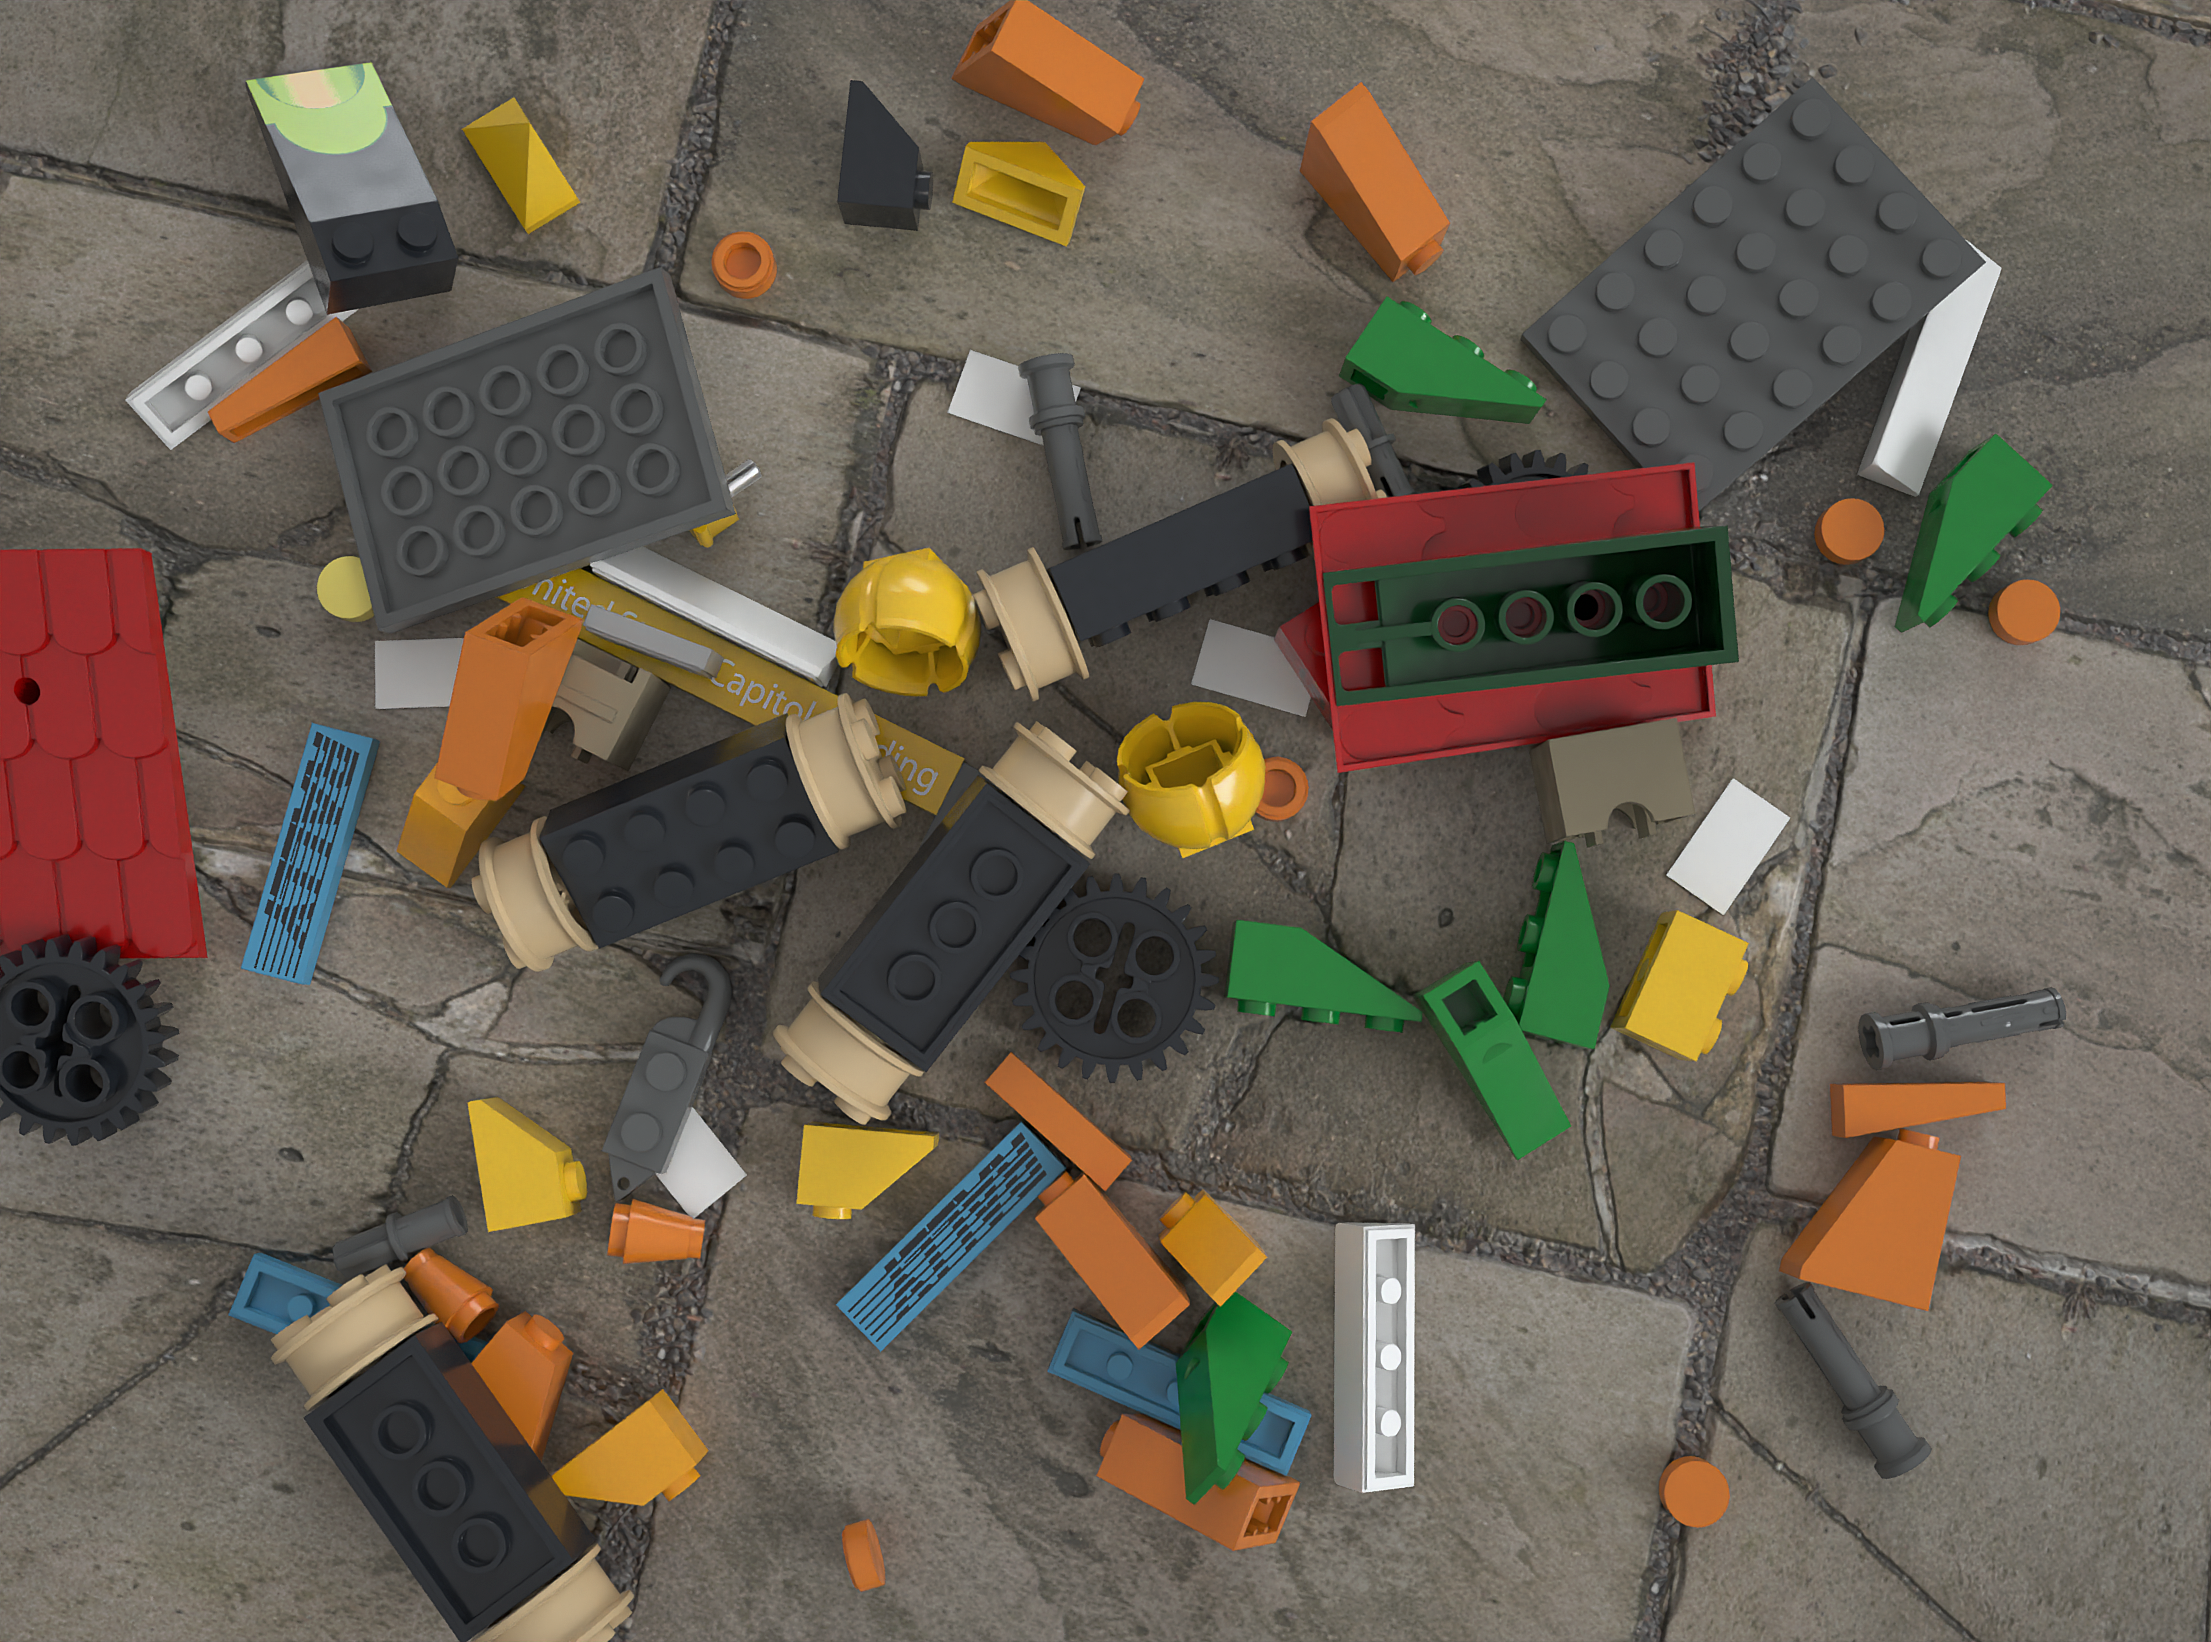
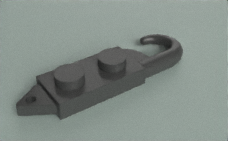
[601,953,733,1201]

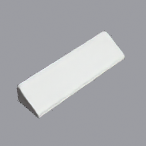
[1857,240,2002,497]
[125,260,358,450]
[590,546,838,688]
[1334,1222,1415,1493]

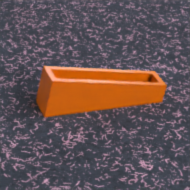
[208,316,372,443]
[984,1052,1132,1191]
[1830,1082,2006,1138]

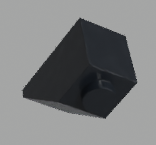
[837,80,933,231]

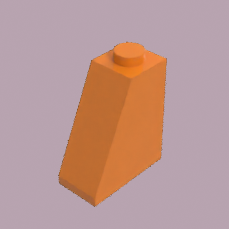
[951,0,1145,145]
[1300,82,1450,282]
[434,597,583,802]
[1779,1128,1961,1311]
[1035,1171,1190,1349]
[471,1311,573,1462]
[1096,1414,1301,1551]

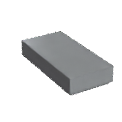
[583,604,724,680]

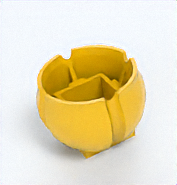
[833,547,982,697]
[1117,702,1266,859]

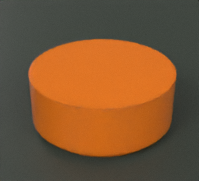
[712,231,777,299]
[1814,498,1884,565]
[1988,579,2060,645]
[1255,757,1309,822]
[1659,1456,1730,1528]
[842,1519,886,1592]

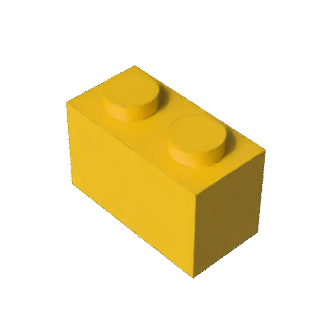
[1610,910,1749,1062]

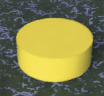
[317,556,374,622]

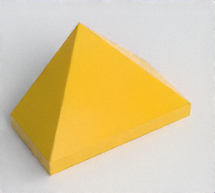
[462,97,581,234]
[952,142,1085,247]

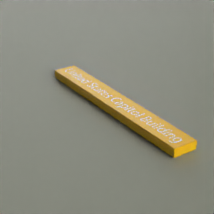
[495,568,966,815]

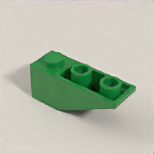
[1339,296,1547,424]
[1894,433,2053,633]
[1503,841,1610,1049]
[1224,920,1423,1033]
[1413,961,1571,1160]
[1176,1291,1292,1505]

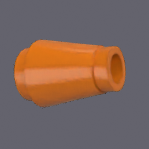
[607,1199,706,1264]
[403,1248,499,1344]

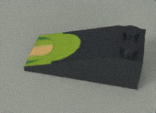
[246,62,459,315]

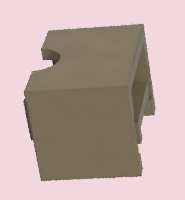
[539,639,671,771]
[1529,718,1696,848]

